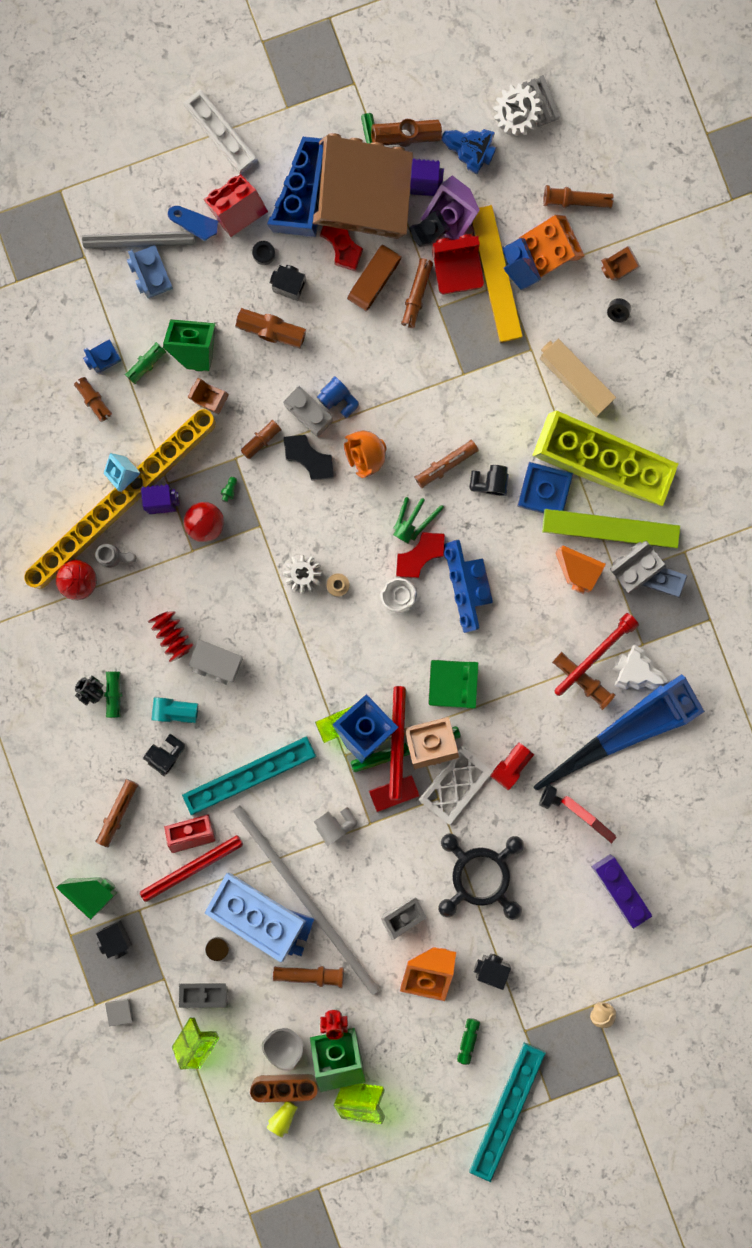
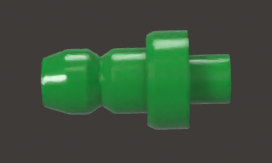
[220,476,237,503]

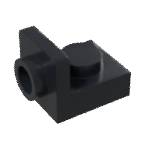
[409,210,450,247]

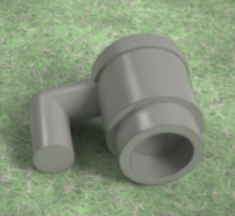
[96,544,137,568]
[314,807,357,846]

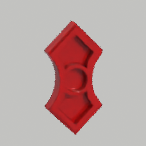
[320,225,363,272]
[396,532,445,578]

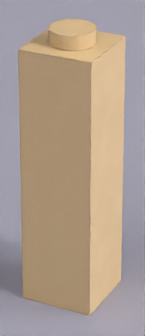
[540,338,616,417]

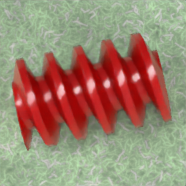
[148,611,193,662]

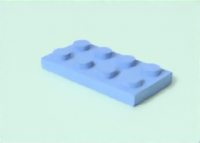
[205,873,306,962]

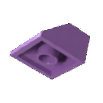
[421,175,480,240]

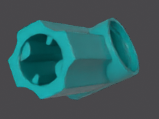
[151,697,198,723]

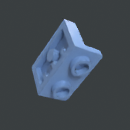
[127,245,173,299]

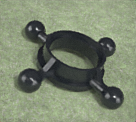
[438,833,524,920]

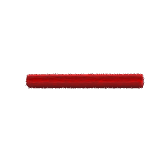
[389,686,406,800]
[140,835,243,902]

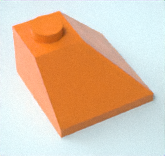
[555,545,606,594]
[400,947,456,1001]

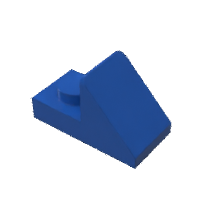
[502,238,541,290]

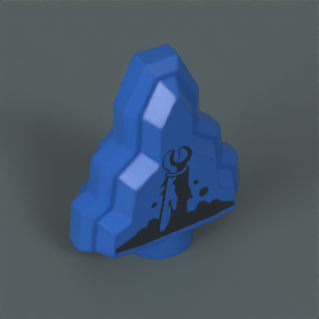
[441,129,496,175]

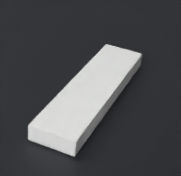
[183,89,258,174]

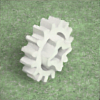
[494,83,544,136]

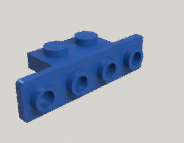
[444,540,493,633]

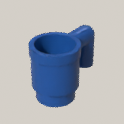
[317,376,359,418]

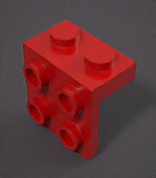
[432,234,484,295]

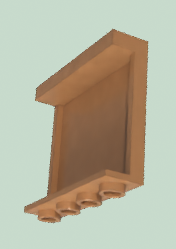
[313,133,413,239]

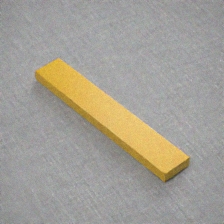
[472,205,522,343]

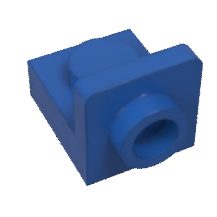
[83,339,122,374]

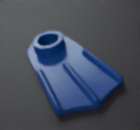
[167,206,218,241]

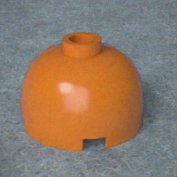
[344,430,387,478]

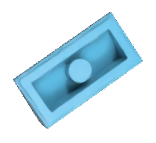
[104,453,140,492]

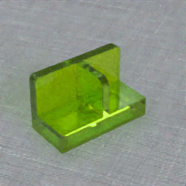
[172,1018,220,1070]
[333,1084,385,1124]

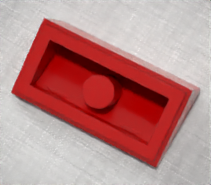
[369,774,420,812]
[164,814,216,853]

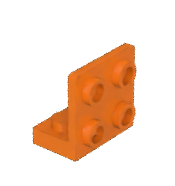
[519,215,585,277]

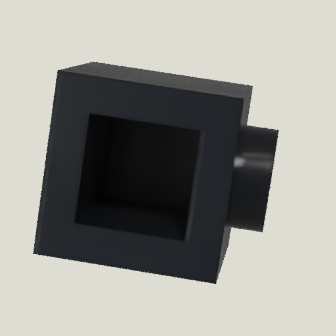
[270,265,306,301]
[96,920,132,959]
[473,953,511,990]

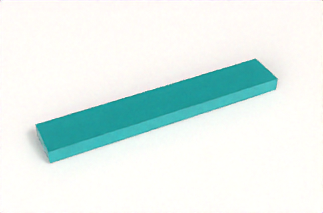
[182,736,317,816]
[469,1042,546,1182]

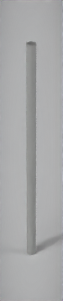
[233,805,379,995]

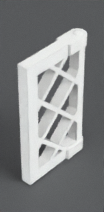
[418,746,493,825]

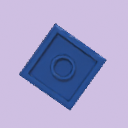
[517,462,573,514]

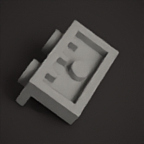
[610,541,667,594]

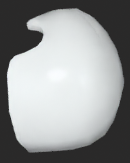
[380,578,417,613]

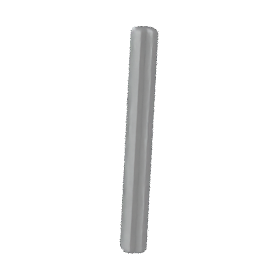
[82,231,195,248]

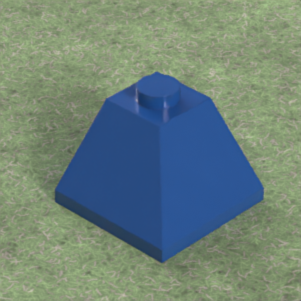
[333,694,398,764]

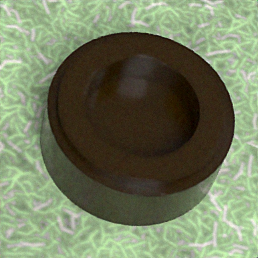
[205,937,229,961]

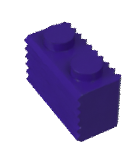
[410,158,444,196]
[141,484,180,515]

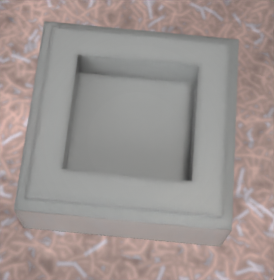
[105,998,133,1027]

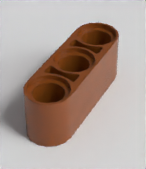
[347,244,402,312]
[250,1074,318,1103]

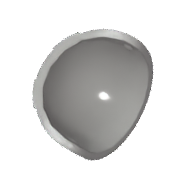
[262,1028,303,1071]

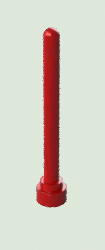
[554,613,639,696]

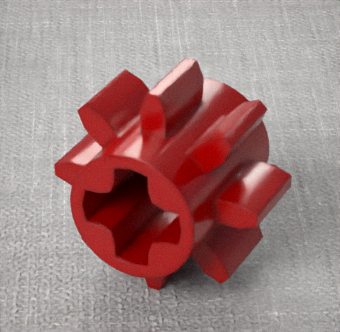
[320,1010,348,1040]

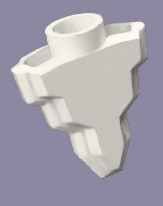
[613,644,669,690]

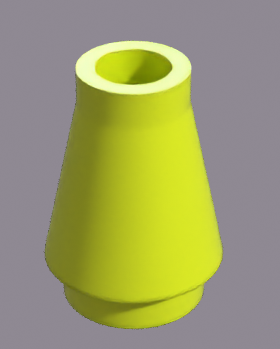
[267,1101,298,1138]

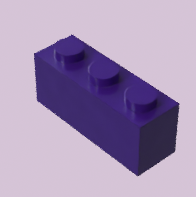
[591,854,652,929]

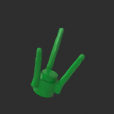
[393,497,444,544]

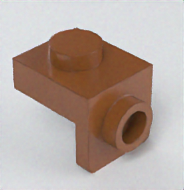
[601,246,640,281]
[188,378,229,415]

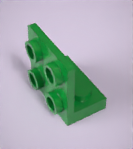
[428,660,478,709]

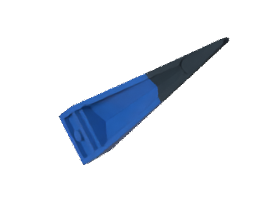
[533,674,705,790]

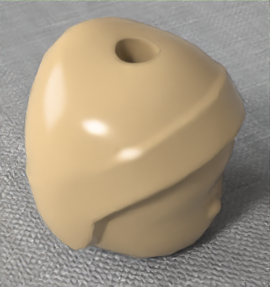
[590,1002,616,1028]

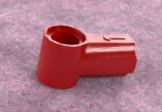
[490,742,535,790]

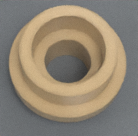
[327,574,350,597]

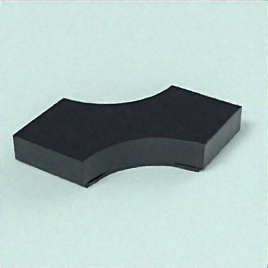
[284,435,334,481]

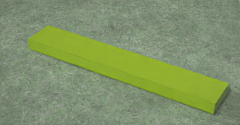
[542,509,680,549]

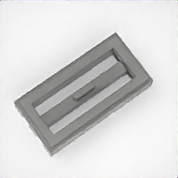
[522,75,560,127]

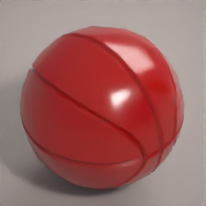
[184,502,224,542]
[56,560,97,601]

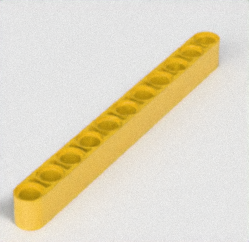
[24,409,216,589]

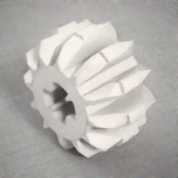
[283,554,322,594]

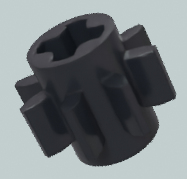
[75,675,104,706]

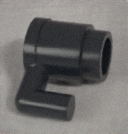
[469,465,509,496]
[143,733,185,777]

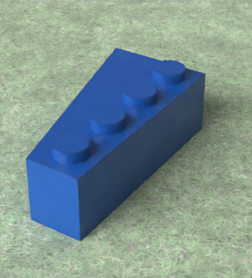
[267,136,324,237]

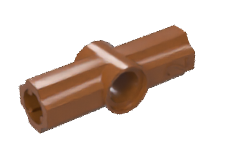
[371,118,442,147]
[235,308,306,349]

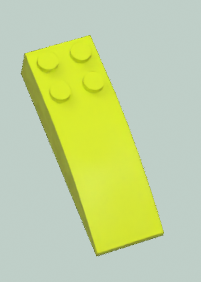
[532,410,679,506]

